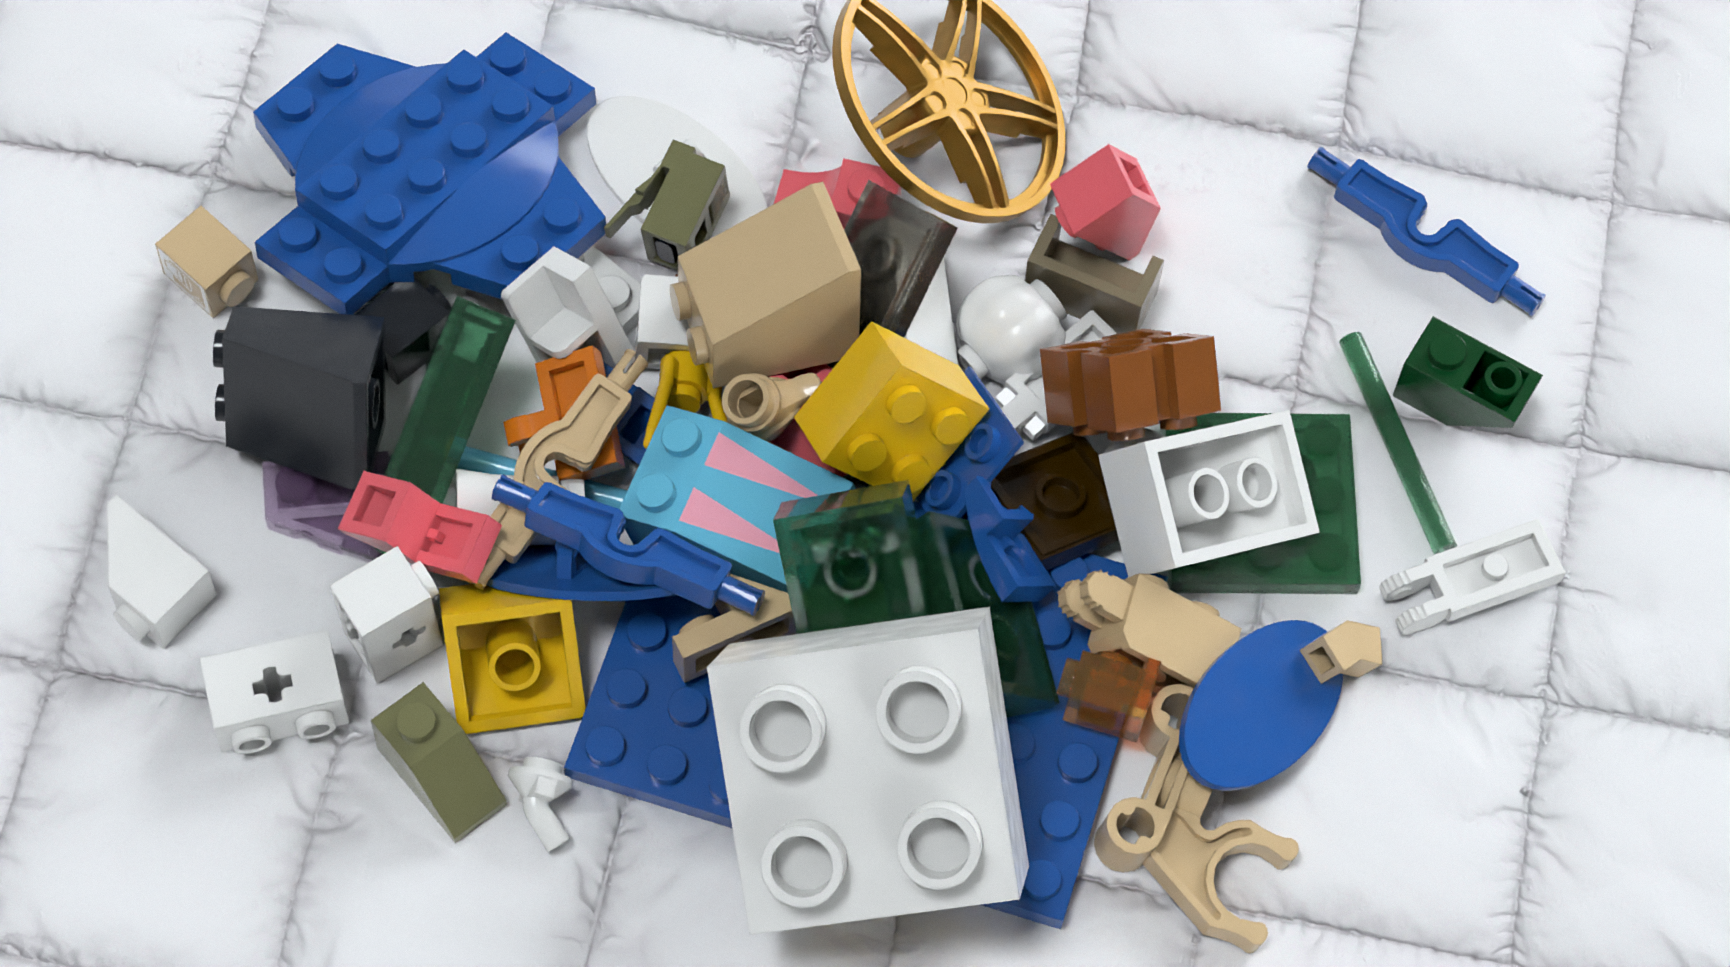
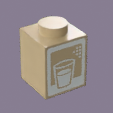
[155,205,258,318]

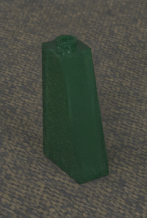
[372,296,516,554]

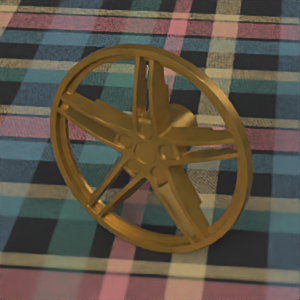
[832,0,1065,224]

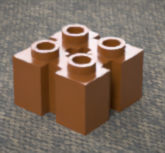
[1040,329,1221,441]

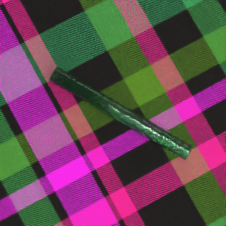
[1339,332,1457,555]

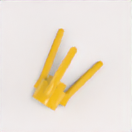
[643,350,728,449]

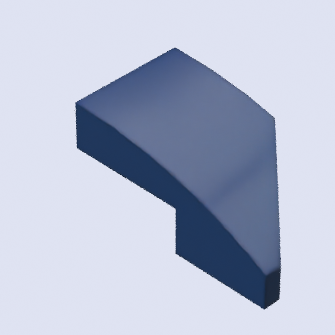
[964,476,1056,602]

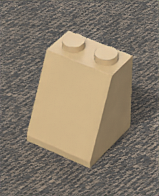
[670,182,861,388]

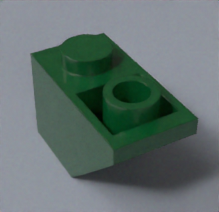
[1392,316,1543,428]

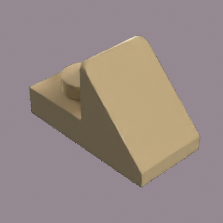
[672,574,801,683]

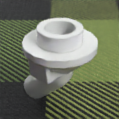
[508,757,573,852]

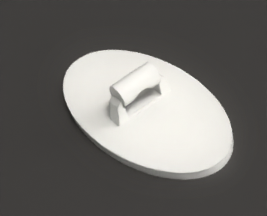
[587,96,768,239]

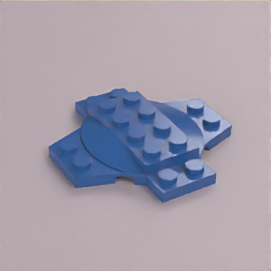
[253,32,606,315]

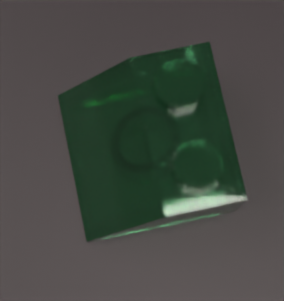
[773,480,928,634]

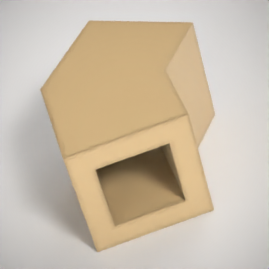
[1300,620,1382,684]

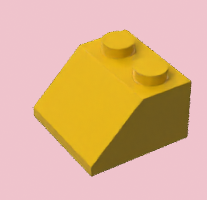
[439,583,586,734]

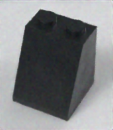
[213,306,386,491]

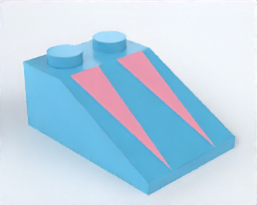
[619,405,856,598]

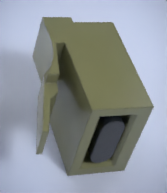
[604,139,730,271]

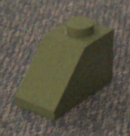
[371,682,507,843]

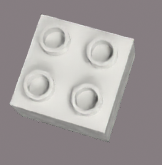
[707,607,1029,935]

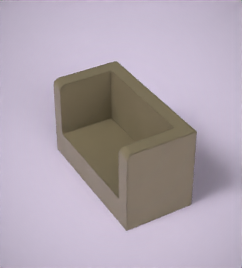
[1025,214,1164,334]

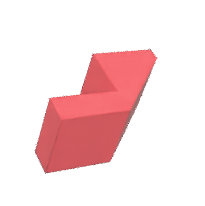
[338,471,502,584]

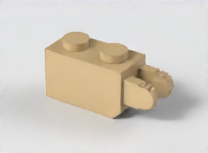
[1057,570,1242,693]

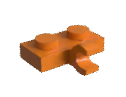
[503,345,625,481]

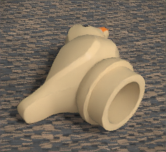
[722,373,822,442]

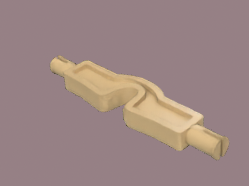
[469,349,648,590]

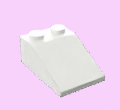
[1098,410,1320,578]

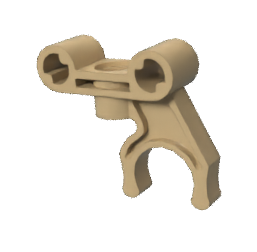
[1094,684,1299,953]

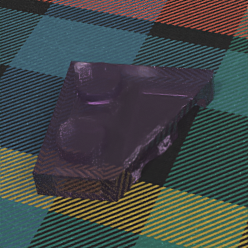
[262,451,392,560]

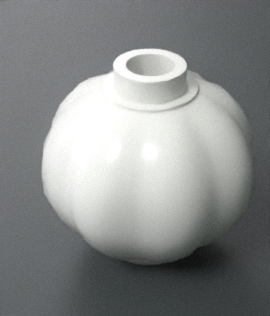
[956,275,1067,385]

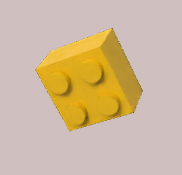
[794,321,989,503]

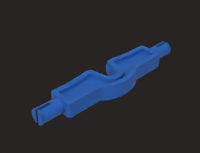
[1307,146,1546,316]
[492,474,765,616]

